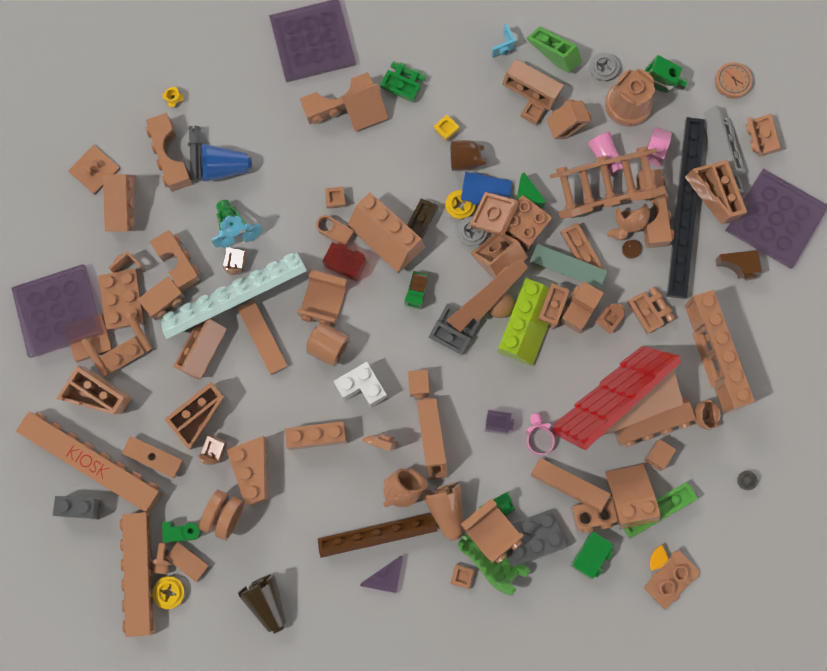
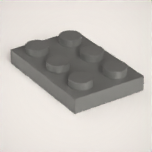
[506,510,567,569]

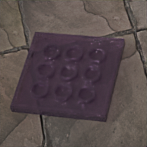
[269,0,356,83]
[725,169,827,269]
[11,264,103,358]

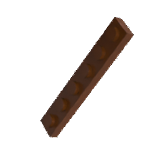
[318,513,437,558]

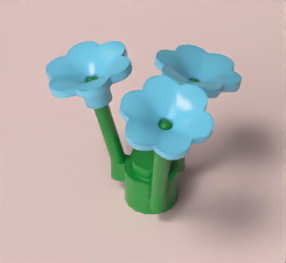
[212,200,262,248]

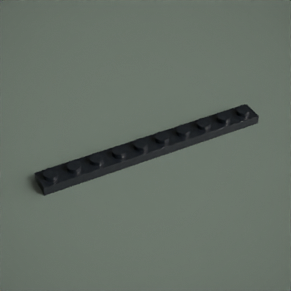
[666,117,705,299]

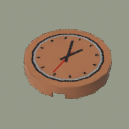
[715,62,753,99]

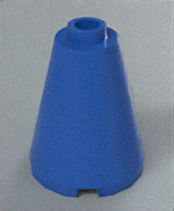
[202,144,252,181]

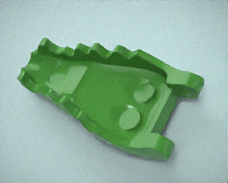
[458,534,530,596]

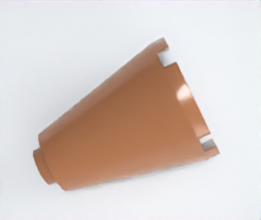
[422,483,464,541]

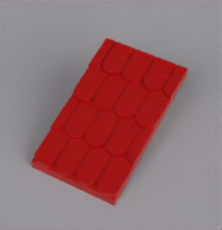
[552,346,683,451]

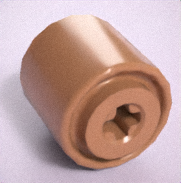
[306,323,350,367]

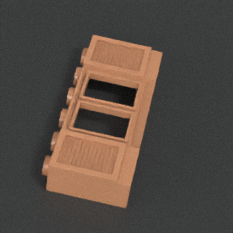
[685,290,755,414]

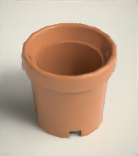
[605,69,655,127]

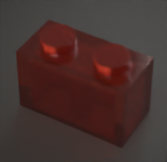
[322,242,367,282]

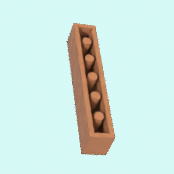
[119,512,155,637]

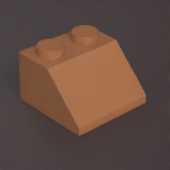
[471,234,528,278]

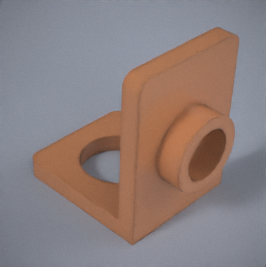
[108,251,145,273]

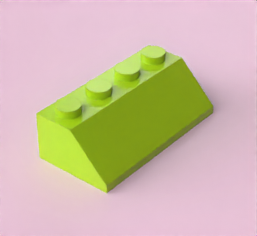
[497,278,549,366]

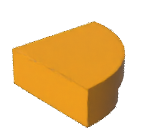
[649,545,669,571]

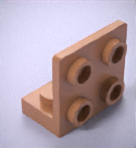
[505,196,552,252]

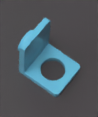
[491,24,516,58]

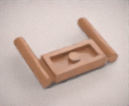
[81,313,153,377]

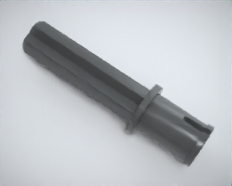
[188,125,202,181]

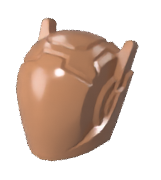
[383,468,428,507]

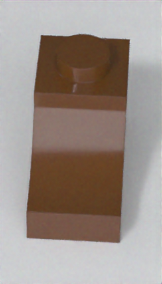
[715,250,762,281]

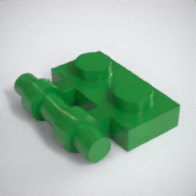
[380,61,426,103]

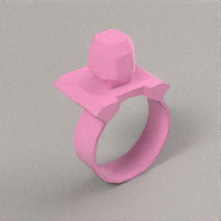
[525,413,555,455]

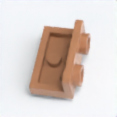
[746,114,782,157]

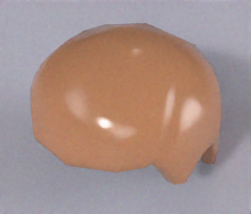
[488,291,515,318]
[693,400,721,430]

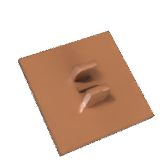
[68,145,120,195]

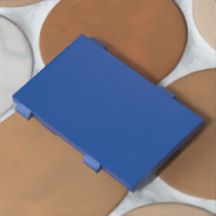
[460,171,512,205]

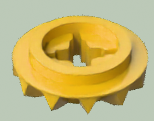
[445,190,475,220]
[152,576,185,609]

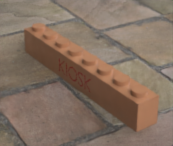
[16,411,163,513]

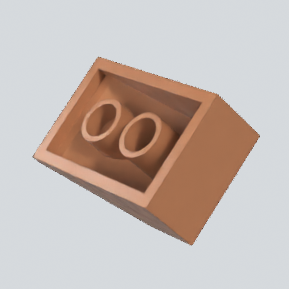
[605,464,661,529]

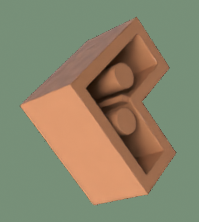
[560,282,604,334]

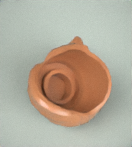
[607,203,650,240]

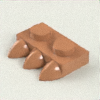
[361,433,398,451]

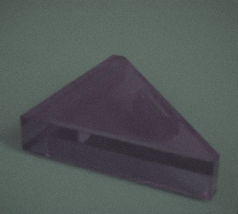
[360,556,403,593]

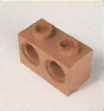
[571,498,618,533]

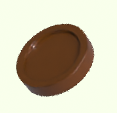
[622,240,641,259]

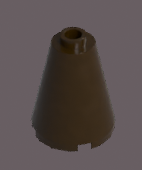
[237,574,286,634]

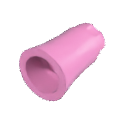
[587,132,623,176]

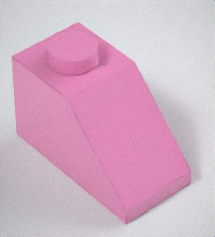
[647,127,672,167]

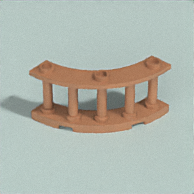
[549,146,666,219]

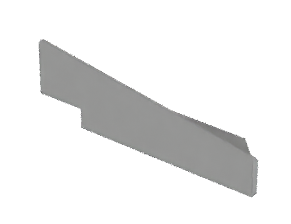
[704,105,746,195]

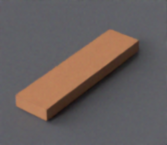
[237,300,288,375]
[531,458,611,513]

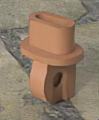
[150,543,172,574]

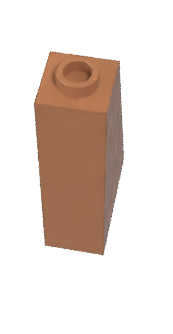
[417,398,448,480]

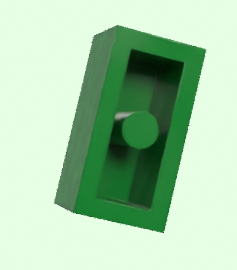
[570,532,614,579]

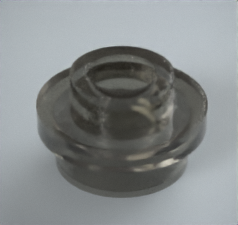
[737,470,758,490]

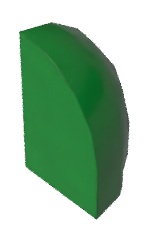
[479,492,515,516]

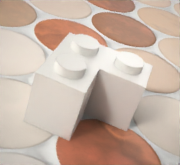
[333,362,387,407]

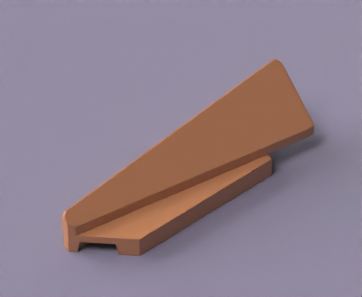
[447,259,528,332]

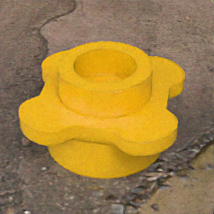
[162,87,184,108]

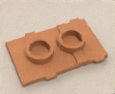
[643,550,700,610]

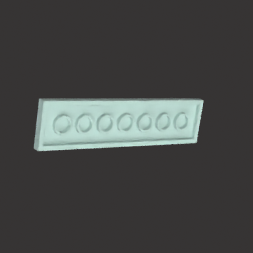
[161,253,307,339]

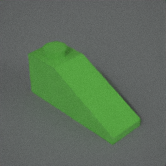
[527,26,582,73]

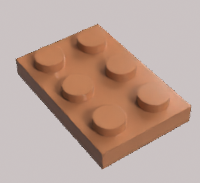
[98,268,145,331]

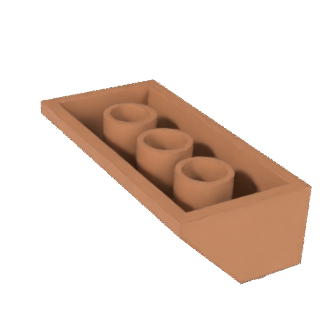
[347,192,425,274]

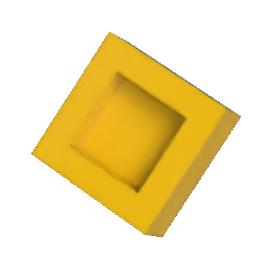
[433,114,459,141]

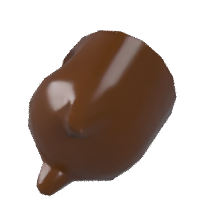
[450,140,486,171]

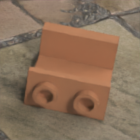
[297,269,348,326]
[461,498,524,564]

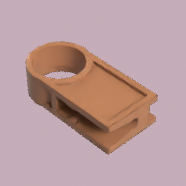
[316,215,355,248]

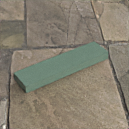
[530,244,608,289]

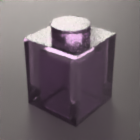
[484,410,514,435]

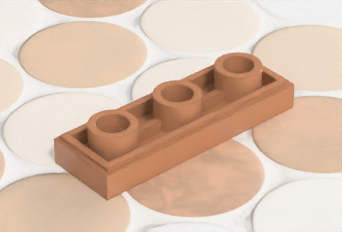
[122,436,183,478]

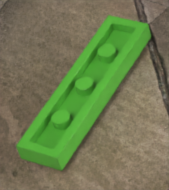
[623,482,698,539]

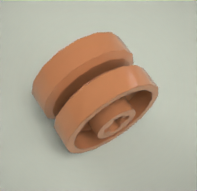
[199,490,244,541]

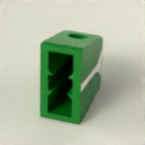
[644,55,688,93]

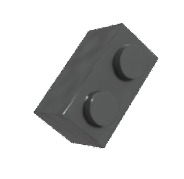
[53,496,101,520]

